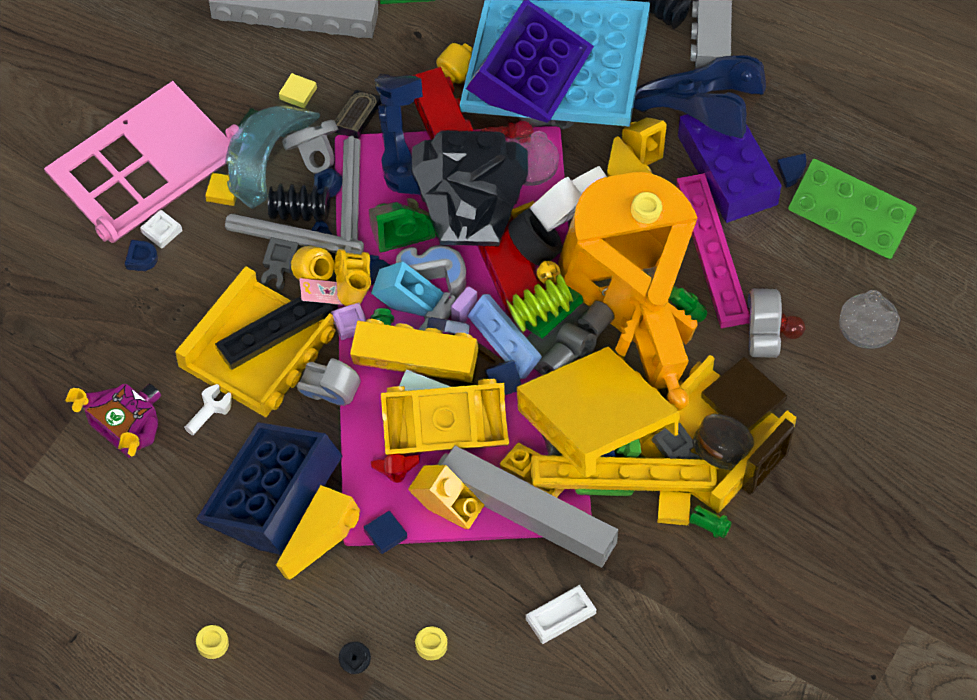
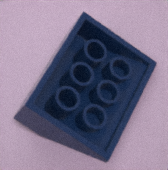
[197,422,342,555]

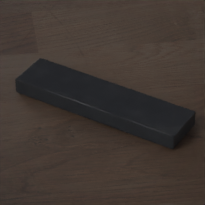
[215,296,333,370]

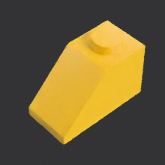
[622,117,667,165]

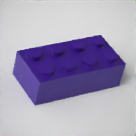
[678,114,782,223]

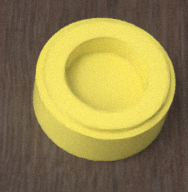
[631,192,662,224]
[196,625,229,659]
[415,626,447,660]

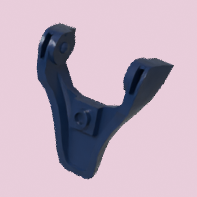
[633,55,766,139]
[374,73,423,195]

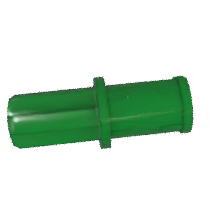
[669,286,707,323]

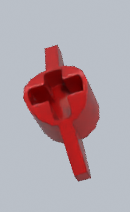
[371,454,420,483]

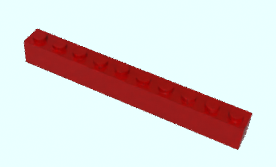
[412,67,545,317]

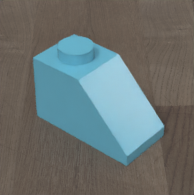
[371,261,444,316]

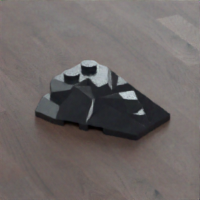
[412,130,528,246]

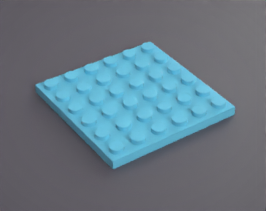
[460,0,650,127]

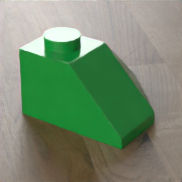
[369,202,436,253]

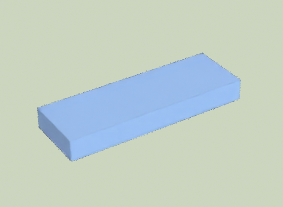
[467,294,542,379]

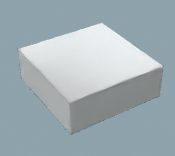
[140,210,182,249]

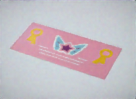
[299,278,344,305]

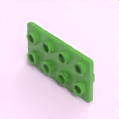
[788,159,917,259]

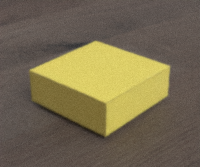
[279,73,317,109]

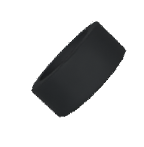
[508,208,563,266]

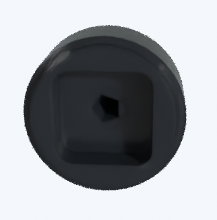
[338,642,371,674]

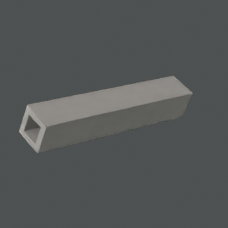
[438,445,618,568]

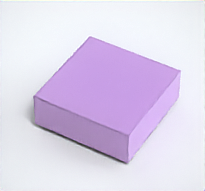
[451,286,477,323]
[331,302,366,341]

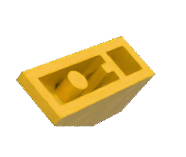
[276,485,360,580]

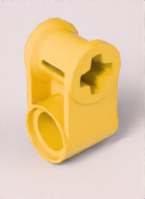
[334,249,371,306]

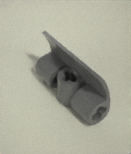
[527,301,615,375]

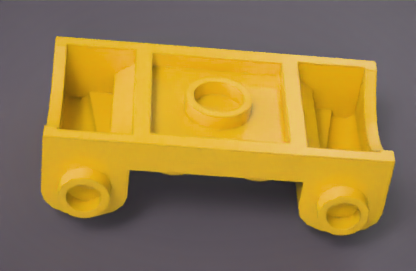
[381,379,509,456]

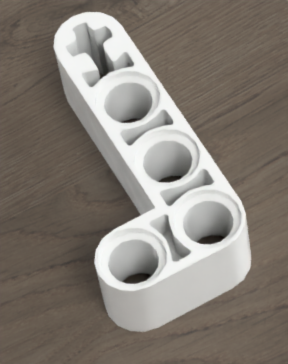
[530,166,607,232]

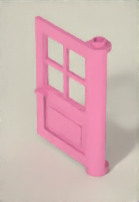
[44,81,250,243]

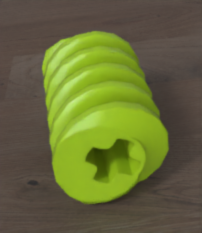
[506,274,573,332]

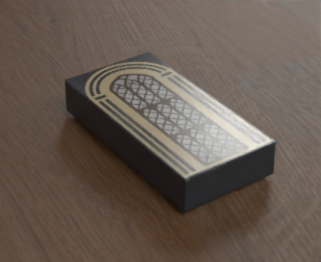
[335,90,382,139]

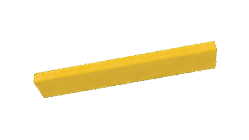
[531,455,717,492]

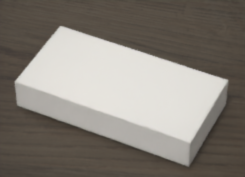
[526,585,597,644]

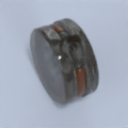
[692,414,754,470]

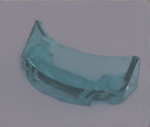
[225,106,320,209]

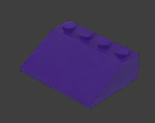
[465,0,594,123]

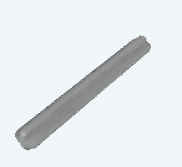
[341,136,361,253]
[225,214,364,254]

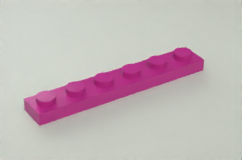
[676,173,750,328]

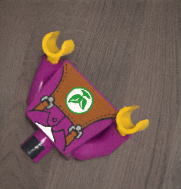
[65,383,161,458]

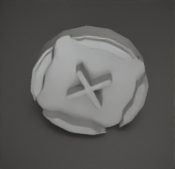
[282,120,338,173]

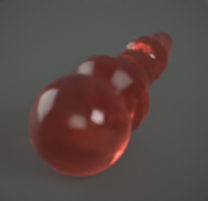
[480,121,534,144]
[749,313,805,339]

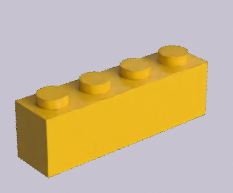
[350,319,478,383]

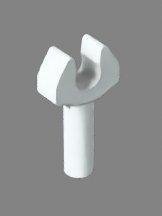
[184,384,232,435]

